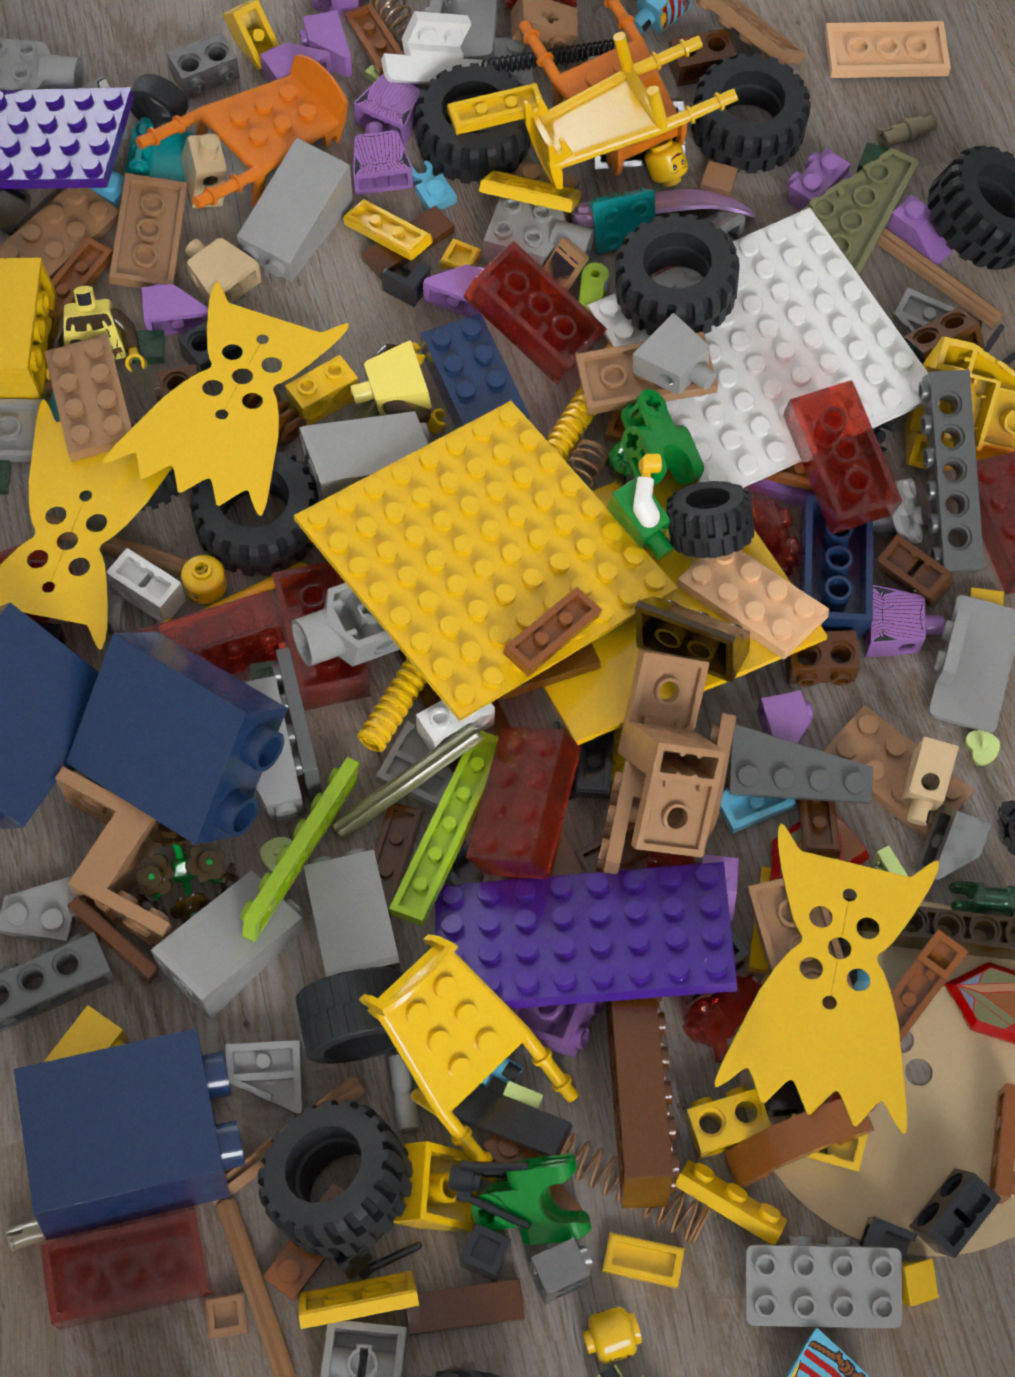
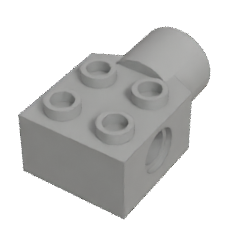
[0,38,84,90]
[483,197,595,277]
[291,583,400,667]
[321,1321,408,1377]

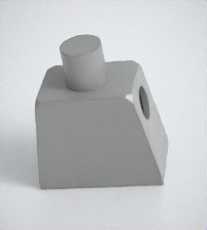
[633,313,716,394]

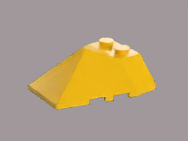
[905,336,1015,471]

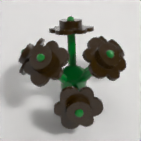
[136,823,239,923]

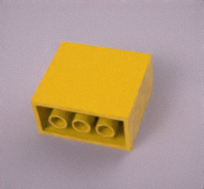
[0,258,56,399]

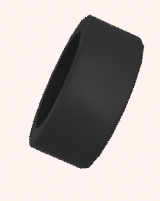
[130,74,189,129]

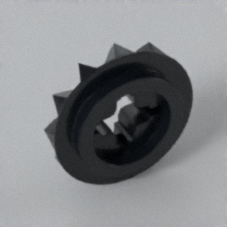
[997,800,1015,855]

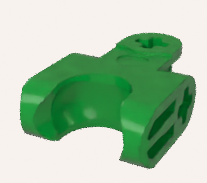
[621,389,704,486]
[471,1154,592,1245]

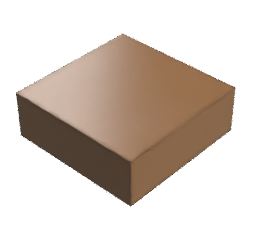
[700,160,738,197]
[205,1292,249,1340]

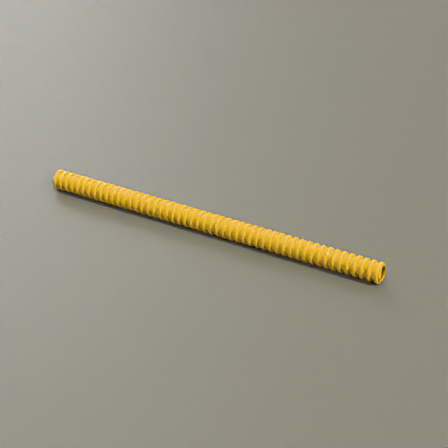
[357,342,612,752]

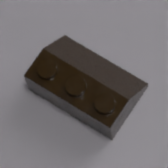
[635,596,750,683]

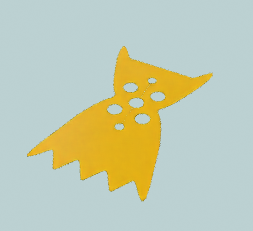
[102,281,349,516]
[0,399,173,650]
[715,823,939,1134]

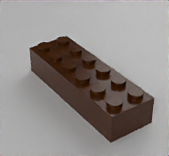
[605,997,679,1209]

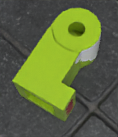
[577,262,609,326]

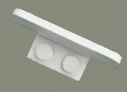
[381,11,487,84]

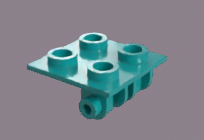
[124,118,193,182]
[589,187,656,254]

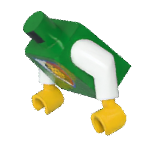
[607,453,674,560]

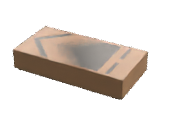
[530,238,590,309]

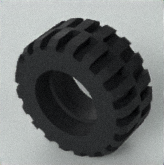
[691,53,811,174]
[416,63,531,184]
[928,145,1015,270]
[615,213,740,336]
[190,447,319,576]
[258,1100,413,1258]

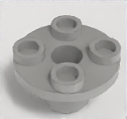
[873,478,928,545]

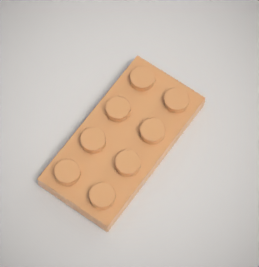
[825,21,951,78]
[678,550,829,660]

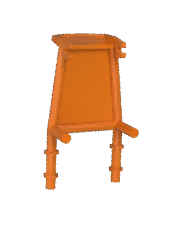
[518,0,687,176]
[135,54,348,209]

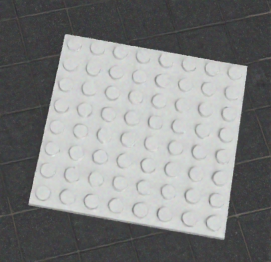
[588,208,928,488]

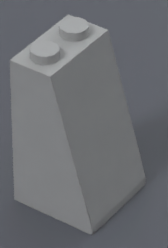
[237,138,353,282]
[299,411,430,502]
[244,676,304,823]
[303,848,402,977]
[151,870,305,1020]

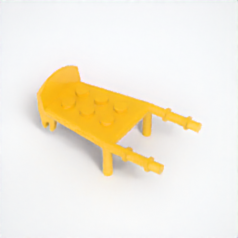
[523,32,738,190]
[359,934,579,1182]

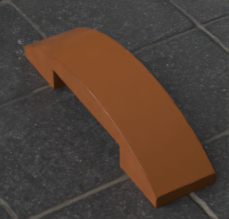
[891,929,969,1042]
[725,1099,875,1188]

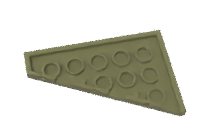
[783,148,920,276]

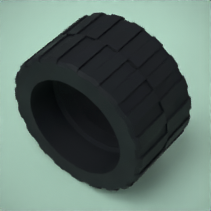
[295,967,404,1064]

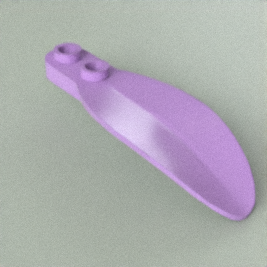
[571,189,756,227]

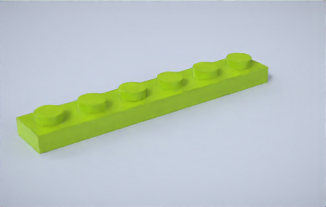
[389,730,508,927]
[240,757,360,942]

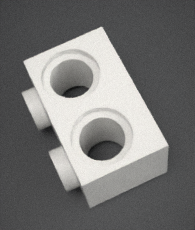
[106,548,186,622]
[416,700,495,752]

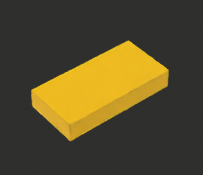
[602,1232,685,1289]

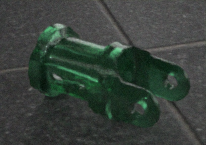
[949,881,1015,917]

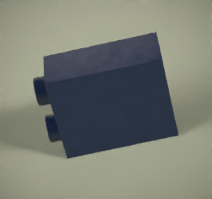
[0,602,99,829]
[66,631,287,845]
[14,1028,246,1240]

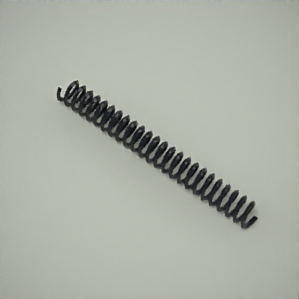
[481,39,616,73]

